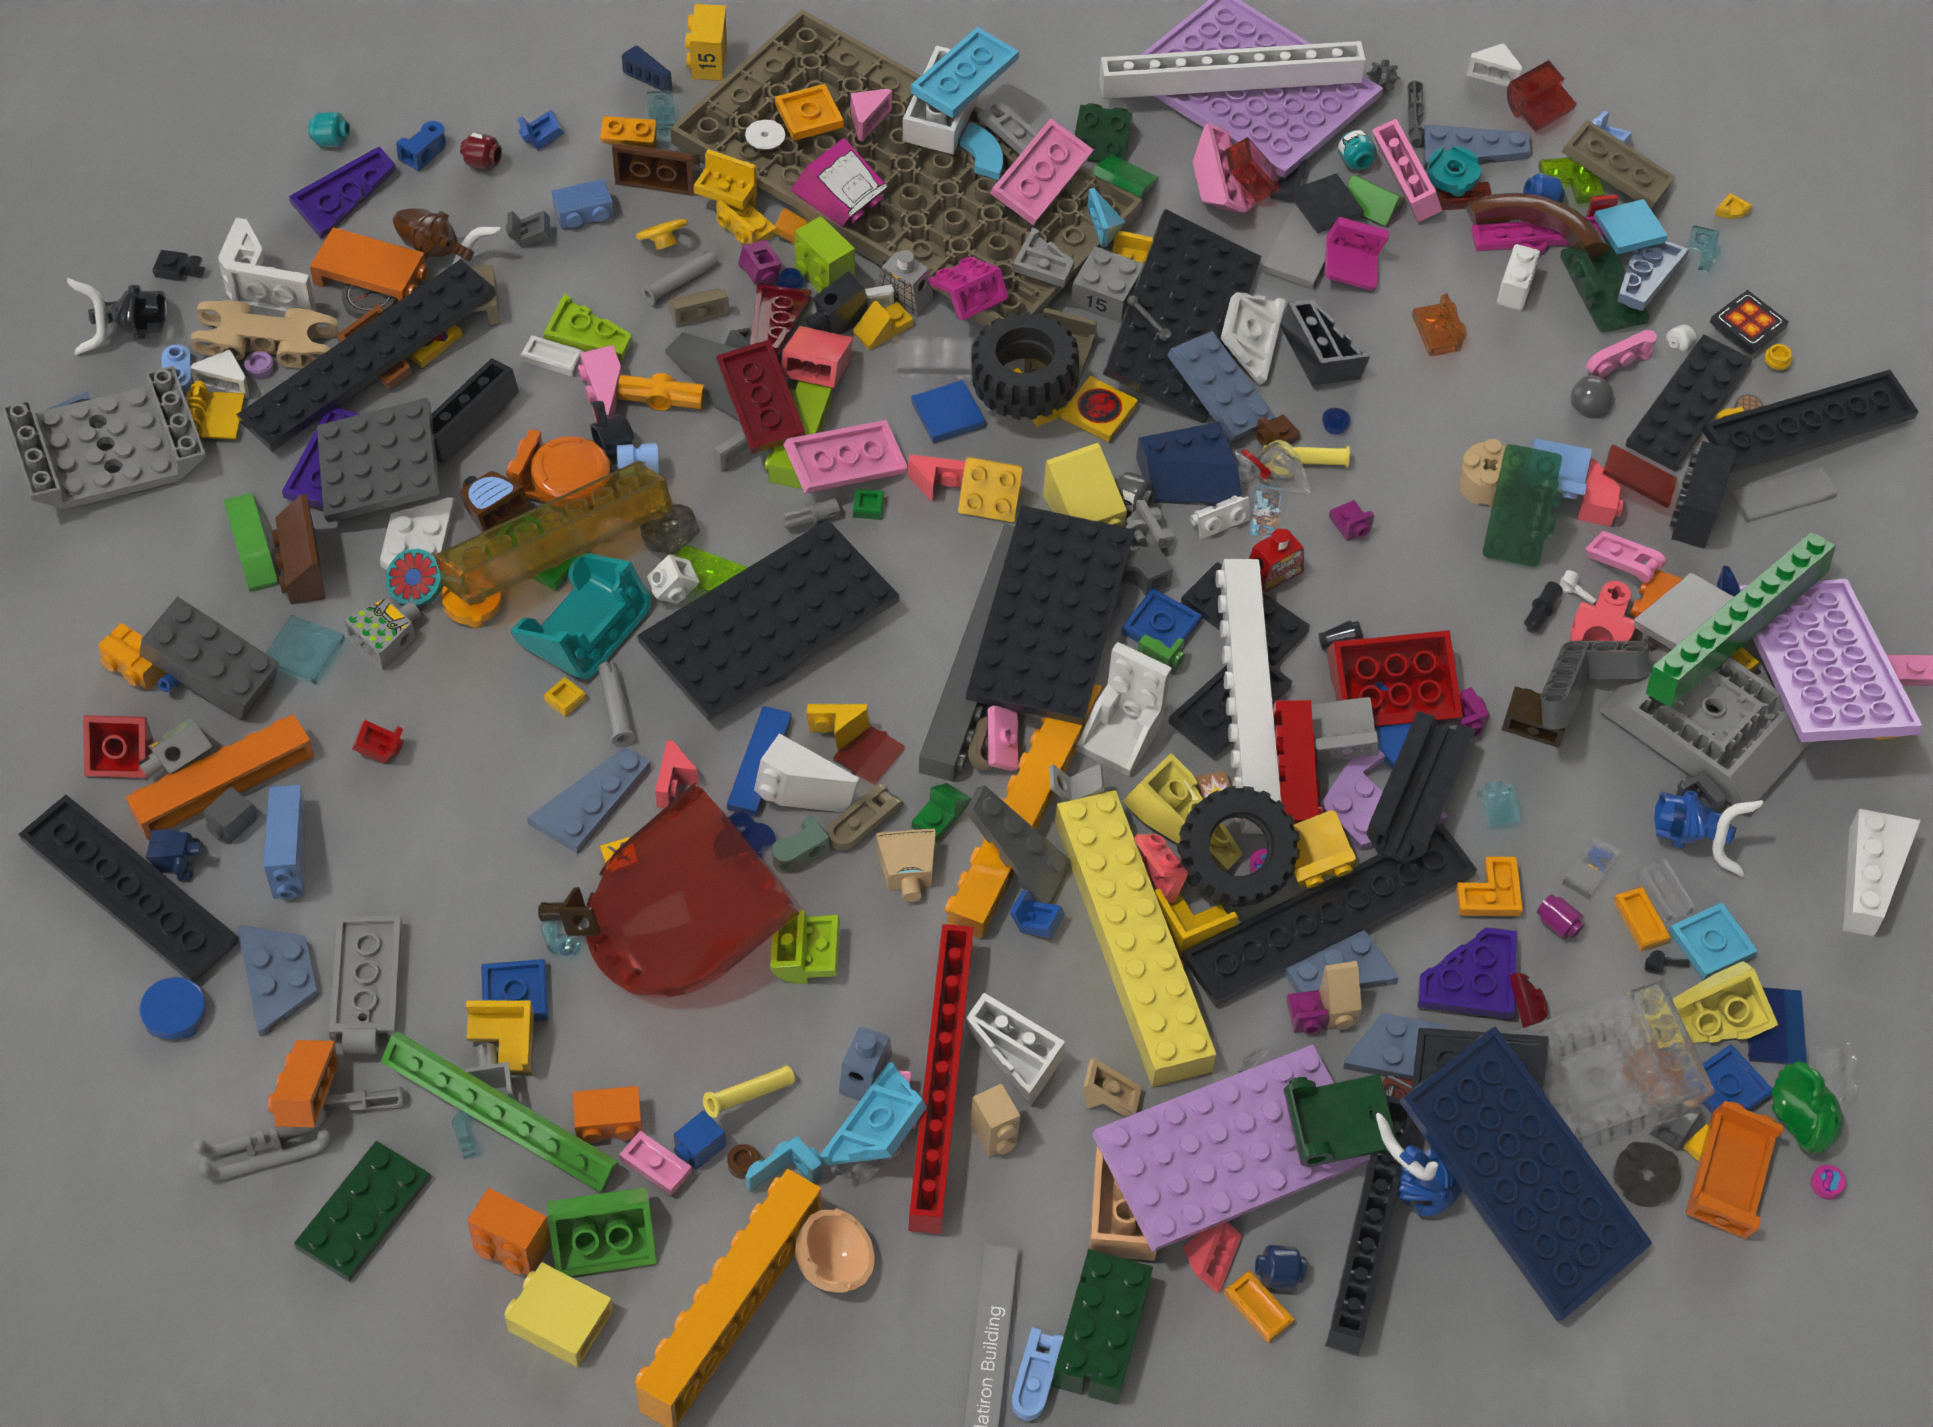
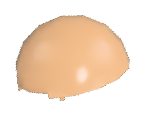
[795,1208,875,1293]

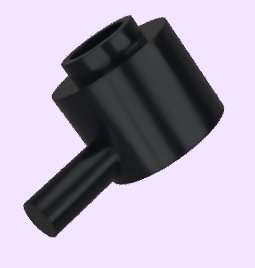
[590,401,634,457]

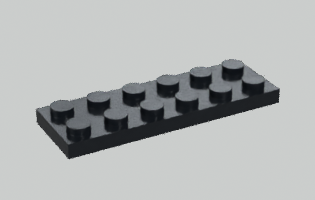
[1625,334,1752,472]

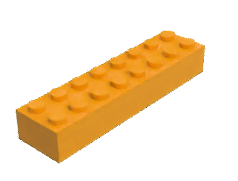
[635,1168,822,1427]

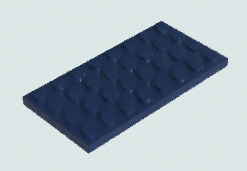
[1398,1026,1653,1321]

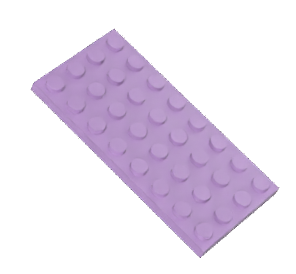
[1732,579,1922,742]
[1092,1045,1370,1252]

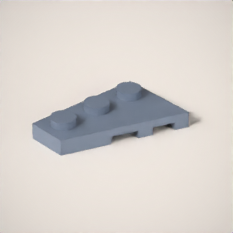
[1284,929,1399,993]

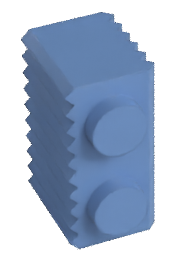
[551,179,614,229]

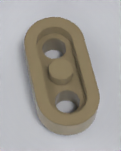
[968,716,993,771]

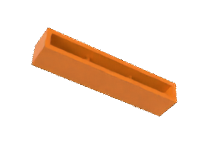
[125,714,315,840]

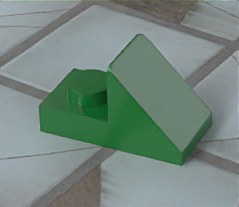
[911,783,972,843]

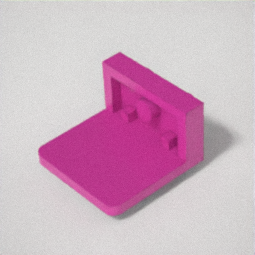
[1325,217,1389,291]

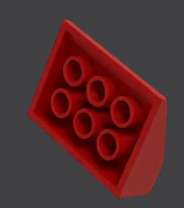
[1327,630,1463,727]

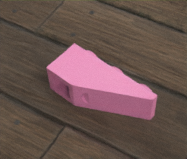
[577,345,621,422]

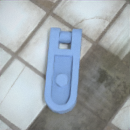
[1011,1327,1064,1421]

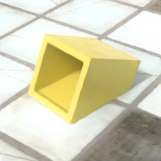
[1043,443,1127,527]

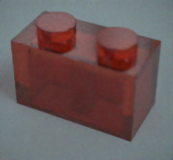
[1225,137,1280,202]

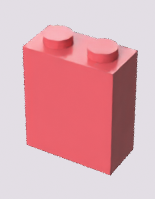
[781,326,853,388]

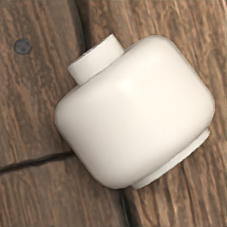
[1666,324,1697,351]

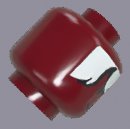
[460,132,502,170]

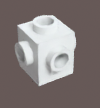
[647,555,700,604]

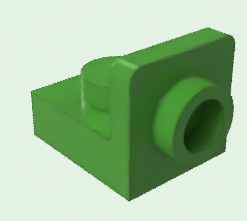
[1137,634,1185,668]

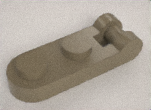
[827,783,904,851]

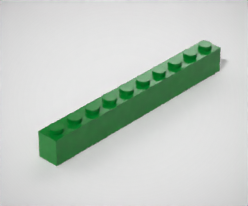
[1646,532,1836,708]

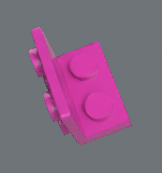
[928,257,1009,320]

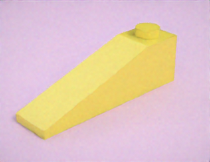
[1122,753,1243,872]
[1637,961,1778,1049]

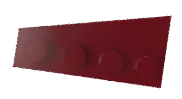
[750,284,812,357]

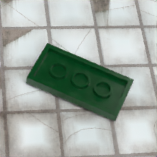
[294,1140,431,1282]

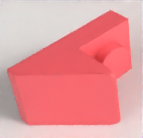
[908,454,965,501]
[655,740,699,809]

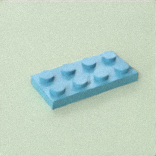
[910,27,1019,118]

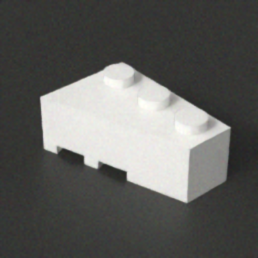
[966,993,1066,1106]

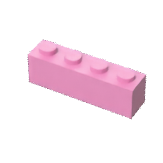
[1372,119,1442,222]

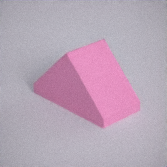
[851,88,892,142]

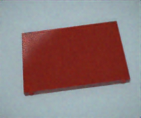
[1602,444,1677,508]

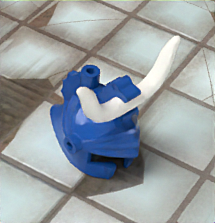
[1654,791,1764,878]
[1376,1113,1463,1217]

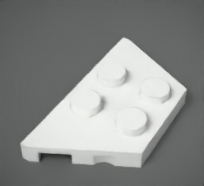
[1221,292,1286,385]
[380,497,455,570]

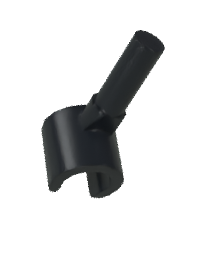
[1645,950,1690,974]

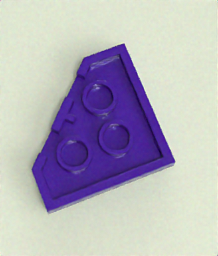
[1417,927,1517,1019]

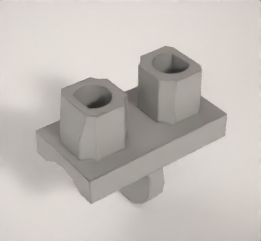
[1126,500,1175,549]

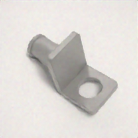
[1049,764,1108,802]
[465,1043,514,1099]

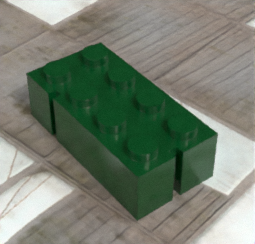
[1051,1249,1153,1405]

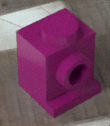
[738,240,782,285]

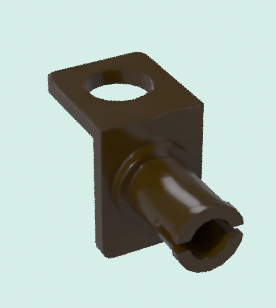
[538,887,600,936]

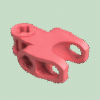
[1570,581,1635,641]

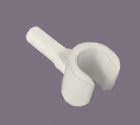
[1559,570,1597,605]

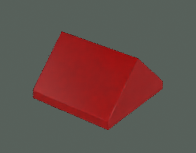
[83,715,154,778]

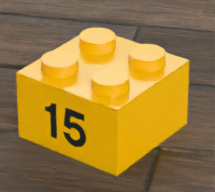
[685,4,728,81]

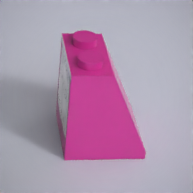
[791,138,888,227]

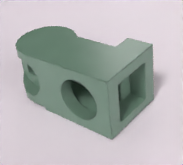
[772,816,830,874]

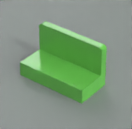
[1347,175,1405,226]

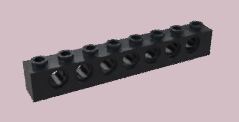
[1325,1094,1413,1355]

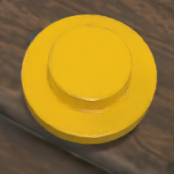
[1764,344,1793,370]

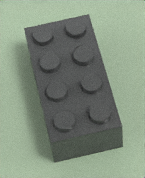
[139,596,279,721]

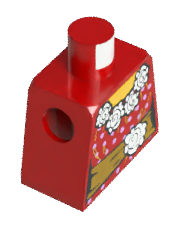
[1249,528,1305,593]

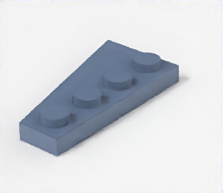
[1423,125,1530,170]

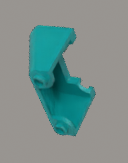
[510,552,651,679]

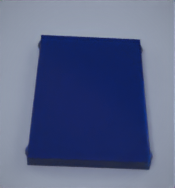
[1747,987,1808,1065]

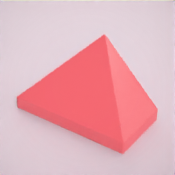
[1182,1222,1242,1293]

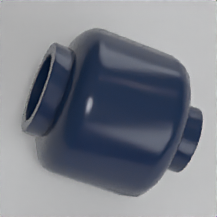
[1255,1245,1306,1290]

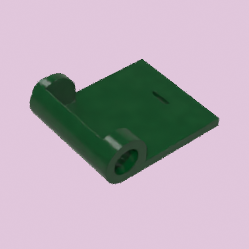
[1283,1074,1396,1167]

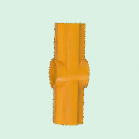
[617,373,705,411]

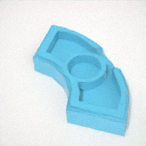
[959,122,1003,180]

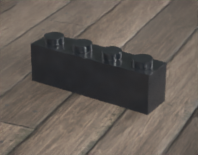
[432,358,519,463]

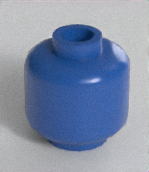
[1523,173,1565,203]

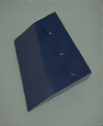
[1136,421,1242,506]

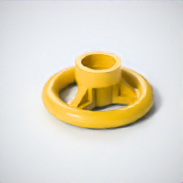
[635,218,688,250]

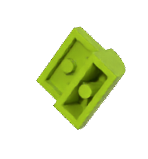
[770,910,841,984]

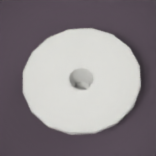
[745,120,785,150]

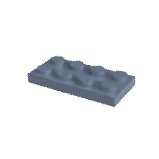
[1167,331,1276,442]

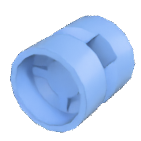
[617,443,660,482]

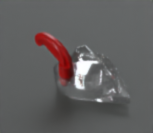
[1241,440,1311,495]

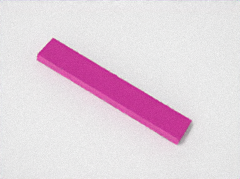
[1471,216,1609,251]

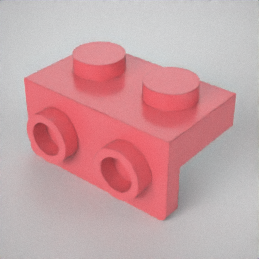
[1134,833,1189,903]

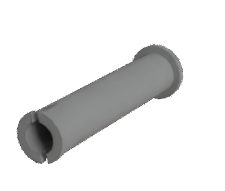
[641,250,718,306]
[598,661,636,746]

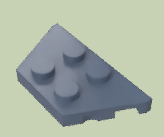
[237,925,318,1037]
[1343,1013,1446,1082]

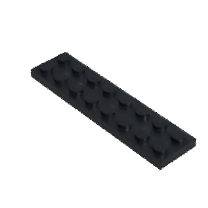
[1701,369,1919,473]
[18,794,239,982]

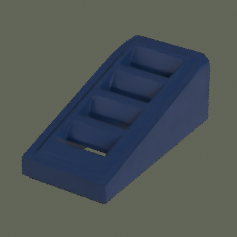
[621,45,672,94]

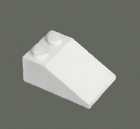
[754,733,859,813]

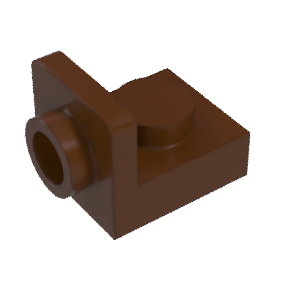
[1255,414,1301,446]

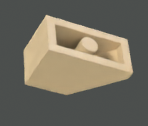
[1319,961,1362,1030]

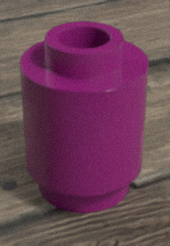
[1536,894,1584,939]

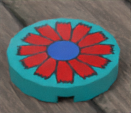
[386,548,444,607]

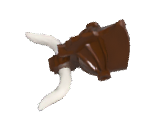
[393,208,501,265]

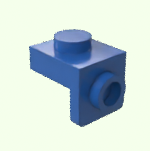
[518,109,564,150]
[1010,890,1065,938]

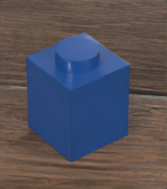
[673,1110,726,1170]

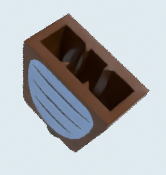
[460,471,530,537]

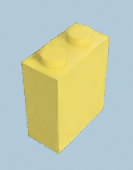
[505,1262,613,1368]

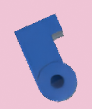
[396,121,446,172]

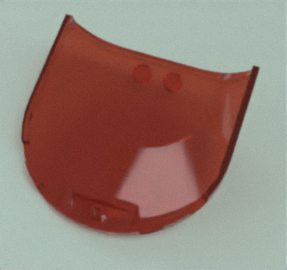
[586,783,800,998]

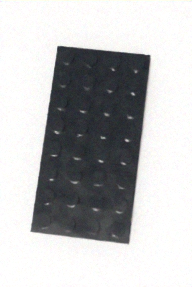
[1103,209,1262,423]
[966,505,1135,726]
[637,519,899,721]

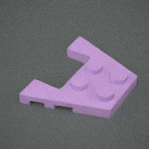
[1320,749,1448,851]

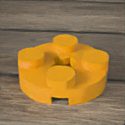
[442,571,502,628]

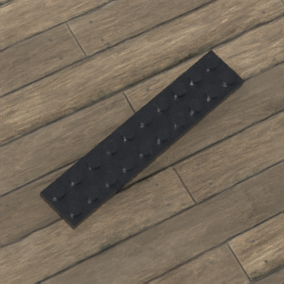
[237,259,497,452]
[1181,823,1477,1006]

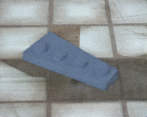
[1617,240,1689,311]
[527,747,651,854]

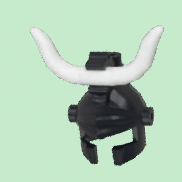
[67,278,167,355]

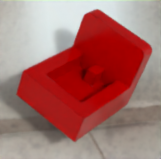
[352,720,404,764]

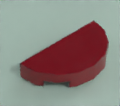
[1510,972,1548,1035]

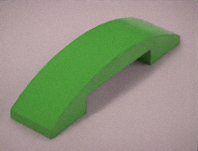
[223,492,279,592]

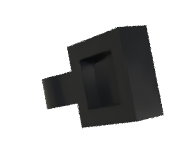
[152,250,205,281]

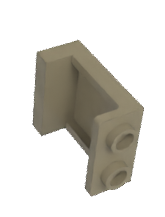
[1024,308,1097,384]

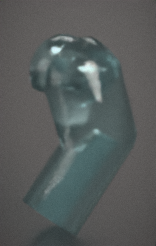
[540,921,581,956]

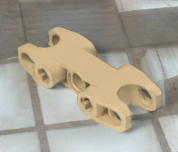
[190,300,338,369]

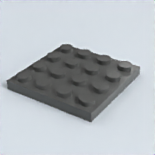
[317,398,440,523]

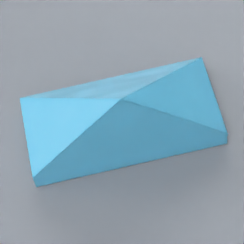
[1087,188,1126,247]

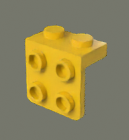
[1293,810,1358,889]

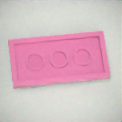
[990,118,1094,225]
[783,420,908,493]

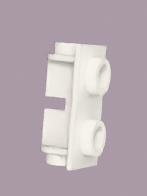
[1190,495,1250,540]

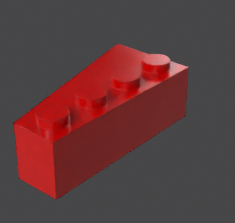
[1273,700,1323,825]

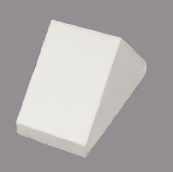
[1467,43,1522,89]
[190,350,250,399]

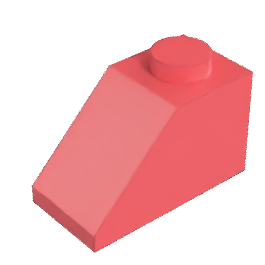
[1577,459,1624,527]

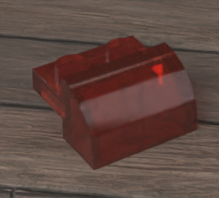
[1507,60,1577,132]

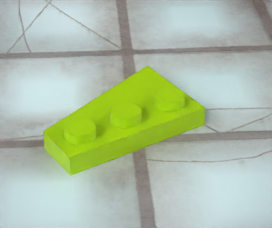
[543,293,632,362]

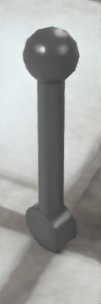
[1127,295,1171,341]

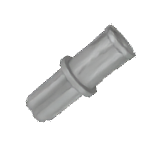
[782,498,840,529]

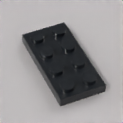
[1181,562,1310,666]
[1168,663,1292,758]
[1412,1028,1550,1094]

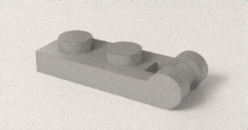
[977,101,1038,155]

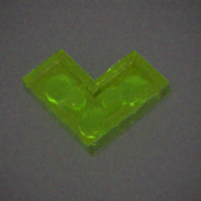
[1538,157,1604,204]

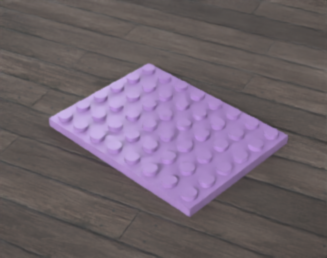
[1141,0,1383,179]

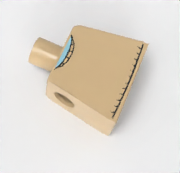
[876,829,935,902]

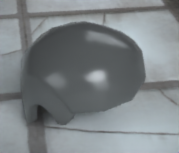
[1571,375,1614,417]

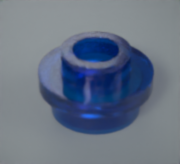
[777,268,804,289]
[1322,408,1350,434]

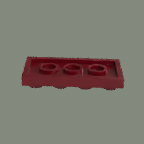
[716,339,806,454]

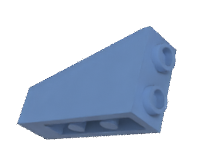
[264,785,305,900]

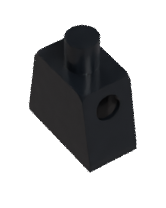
[805,271,869,335]

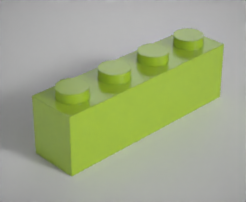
[765,380,832,489]

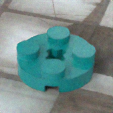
[1427,146,1482,197]

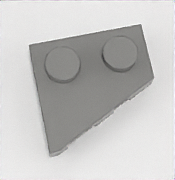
[1013,227,1074,288]

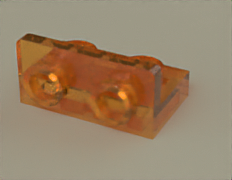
[1412,293,1467,357]

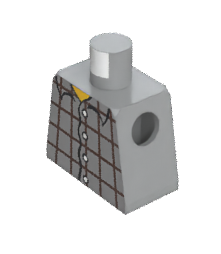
[877,250,934,317]

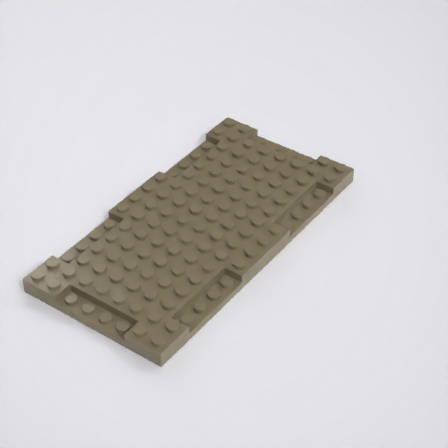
[670,9,1142,326]

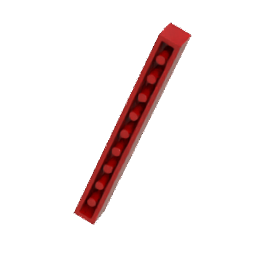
[908,924,974,1234]

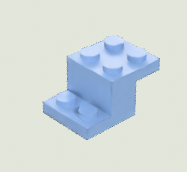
[1524,438,1592,499]

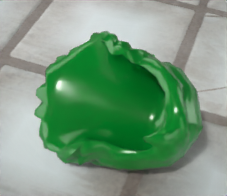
[1771,1061,1844,1153]

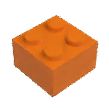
[467,1187,552,1275]

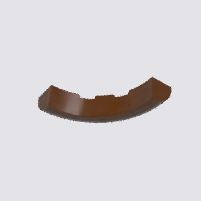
[1465,193,1610,262]

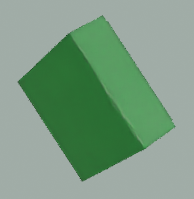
[853,489,884,520]

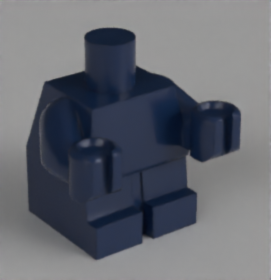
[145,829,204,882]

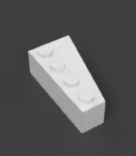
[1843,809,1921,937]

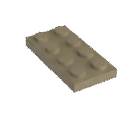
[1562,119,1676,209]

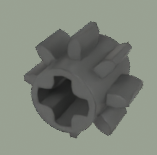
[1366,59,1401,93]

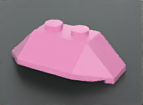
[1193,123,1256,213]

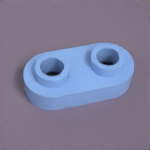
[161,344,192,393]

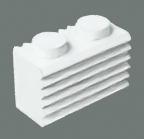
[1497,244,1540,310]

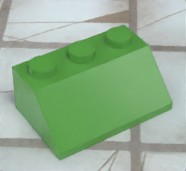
[547,1187,657,1276]

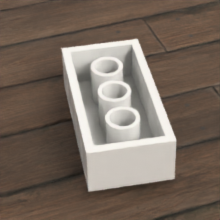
[902,46,980,154]

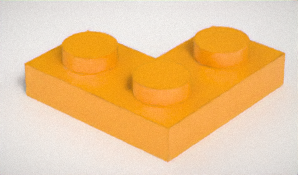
[1456,856,1523,916]

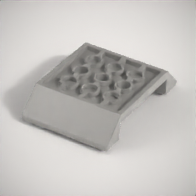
[1,366,206,509]

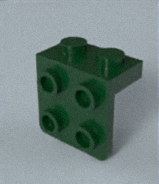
[1075,103,1133,162]

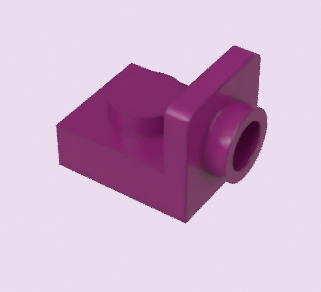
[1329,500,1374,541]
[1286,990,1329,1034]

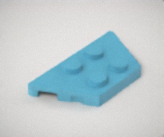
[820,1062,927,1165]

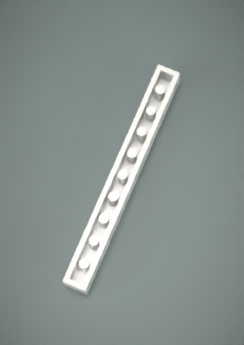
[1099,41,1366,99]
[1216,559,1281,834]

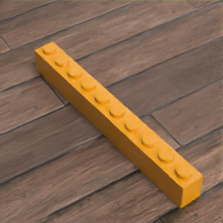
[945,684,1102,939]

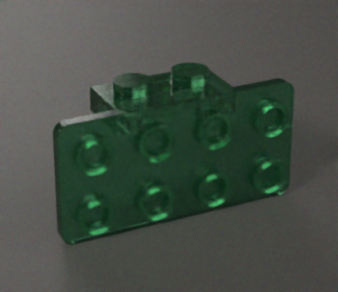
[1560,241,1650,332]
[1482,444,1563,567]

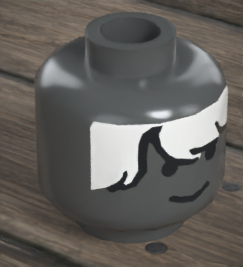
[1114,472,1155,513]

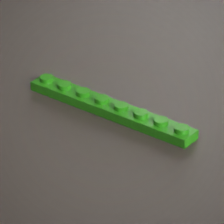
[381,1031,618,1192]

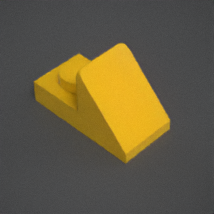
[853,300,914,351]
[806,704,870,750]

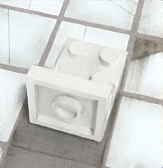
[218,217,317,315]
[1076,642,1172,777]

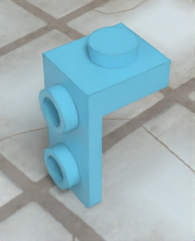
[746,1136,823,1192]

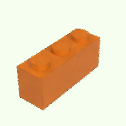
[268,1040,339,1127]

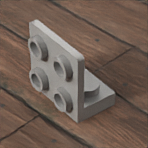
[1312,697,1378,762]

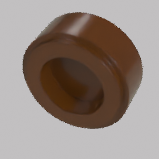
[727,1144,760,1179]

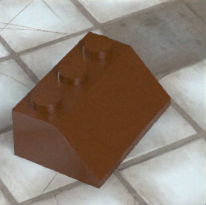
[612,143,700,196]
[272,494,326,604]

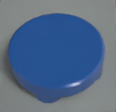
[139,977,206,1039]

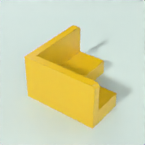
[1154,888,1238,957]
[465,1000,534,1074]

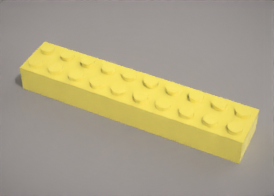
[1055,790,1216,1088]

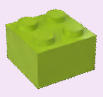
[794,216,855,293]

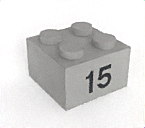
[1071,246,1143,323]

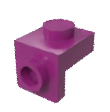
[1460,687,1490,738]

